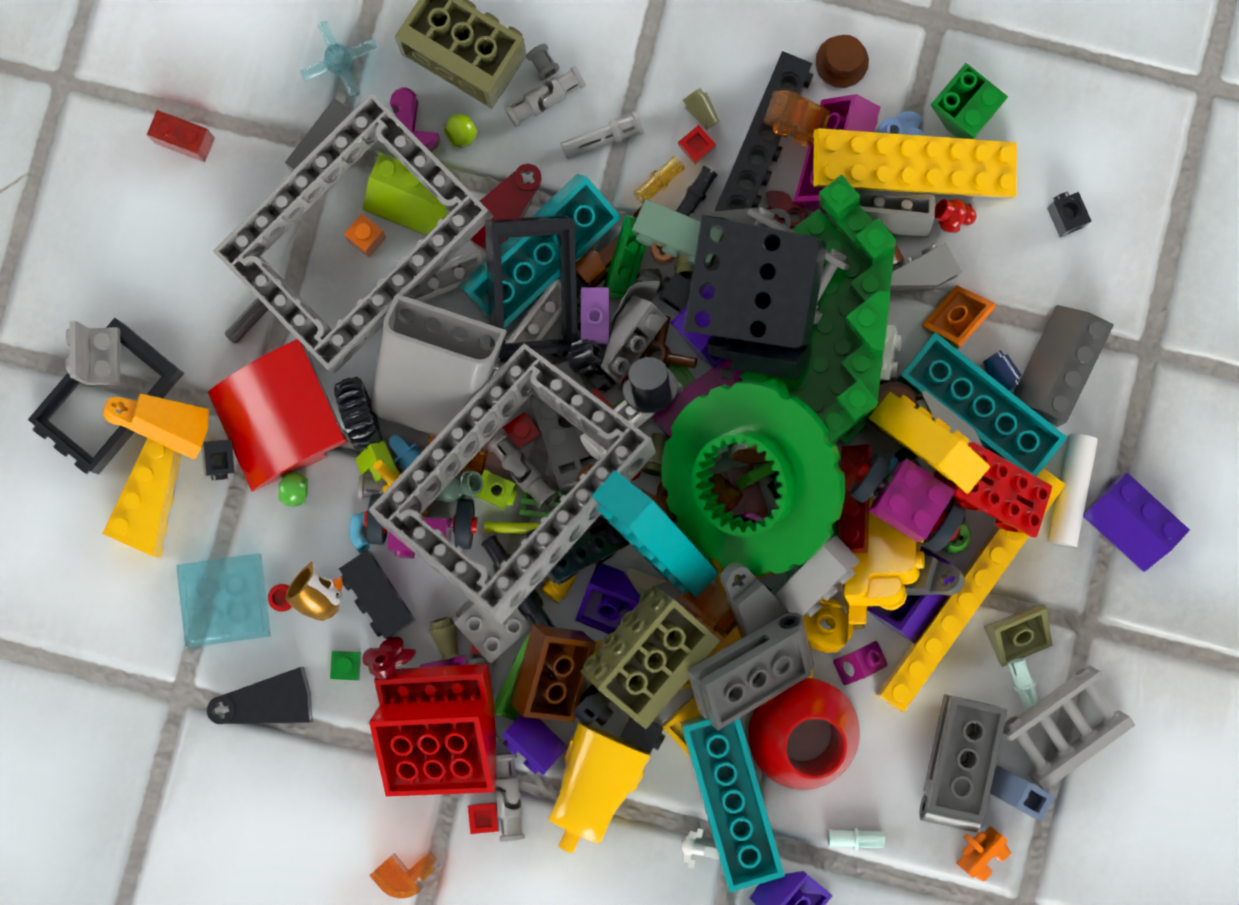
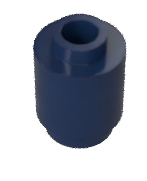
[983,350,1022,391]

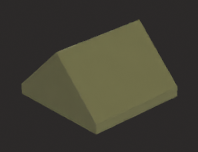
[984,605,1053,667]

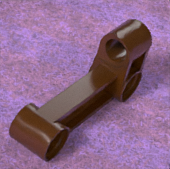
[576,200,651,287]

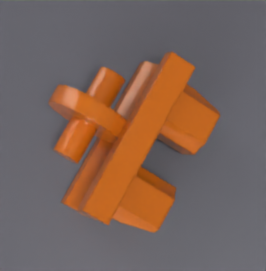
[956,826,1011,882]

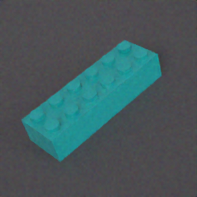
[458,174,622,328]
[896,332,1068,477]
[591,470,719,598]
[680,716,785,893]

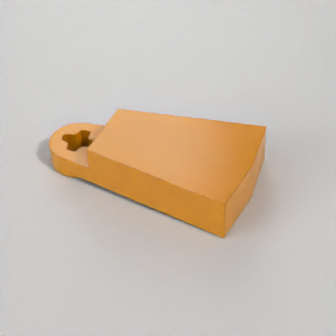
[103,394,209,460]

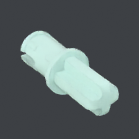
[1007,658,1039,711]
[828,827,885,850]

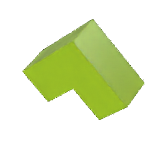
[355,441,398,483]

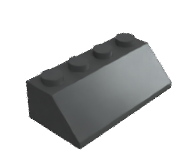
[1013,305,1114,427]

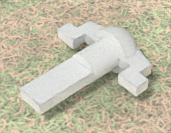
[682,828,719,869]

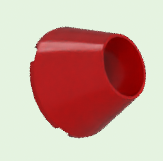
[748,677,860,790]

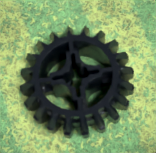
[334,376,382,452]

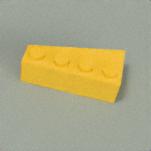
[869,392,990,494]
[102,438,182,558]

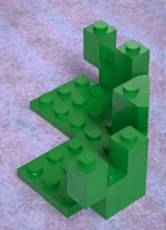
[740,174,897,444]

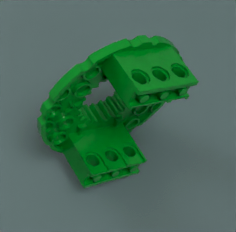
[661,377,845,576]

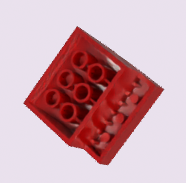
[207,339,348,492]
[369,664,496,797]

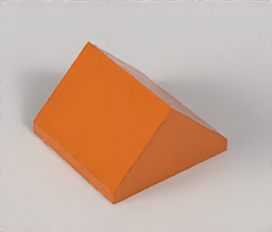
[922,285,996,350]

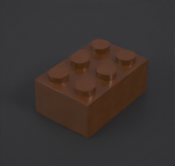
[511,624,596,722]

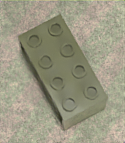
[395,0,526,109]
[580,585,720,729]

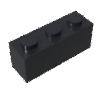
[339,550,416,639]

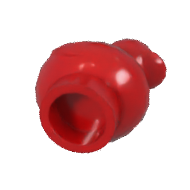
[934,199,977,233]

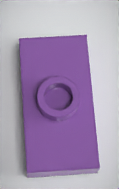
[581,287,609,344]

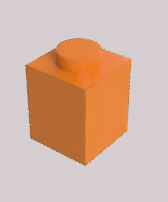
[344,213,386,258]

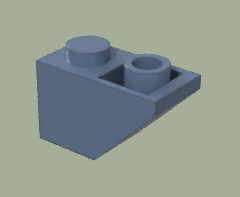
[990,765,1055,821]

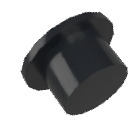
[623,357,678,413]

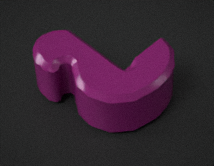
[390,87,441,152]

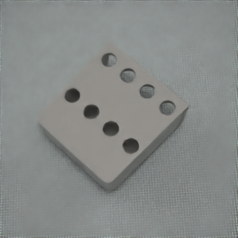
[370,294,507,436]

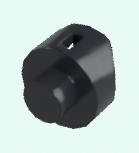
[573,685,614,726]

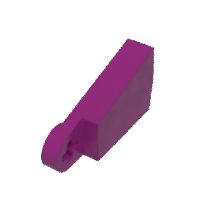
[651,360,741,439]

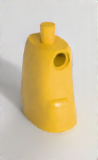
[548,722,652,853]

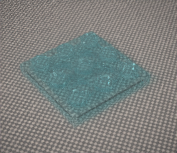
[176,553,271,648]

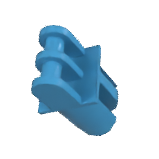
[389,435,422,472]

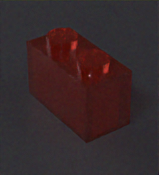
[146,110,215,162]

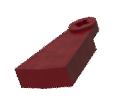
[469,164,542,253]

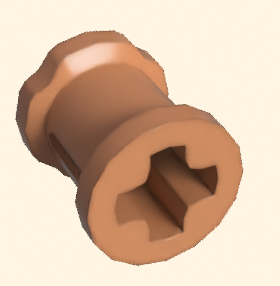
[651,243,675,265]

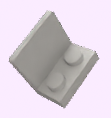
[66,321,120,385]
[451,599,532,663]

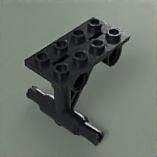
[481,514,631,627]

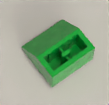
[931,63,1008,139]

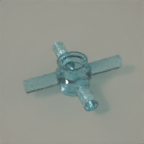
[300,21,378,98]

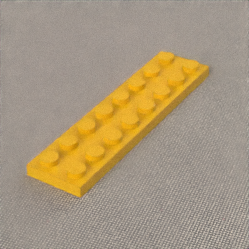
[814,128,1017,198]

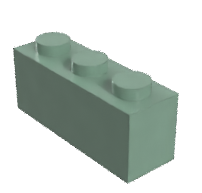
[632,199,724,267]

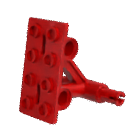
[934,442,1052,538]

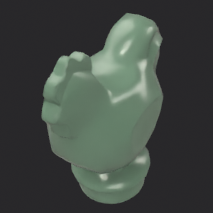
[435,471,483,503]

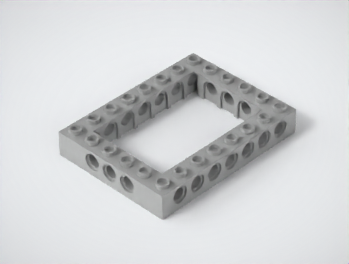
[213,92,493,373]
[369,343,656,625]

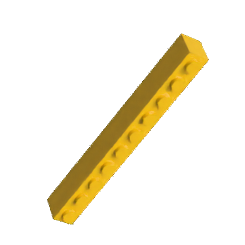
[876,468,1066,713]

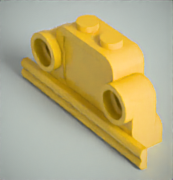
[844,496,925,624]

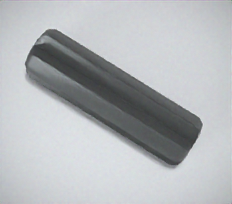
[225,297,269,343]

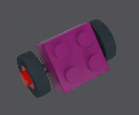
[850,453,965,552]
[364,494,478,559]

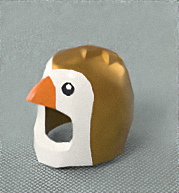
[285,561,343,621]

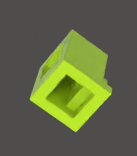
[474,470,519,510]

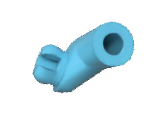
[349,512,370,553]

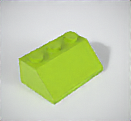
[362,153,450,236]

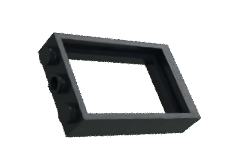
[485,215,578,362]
[28,317,184,475]

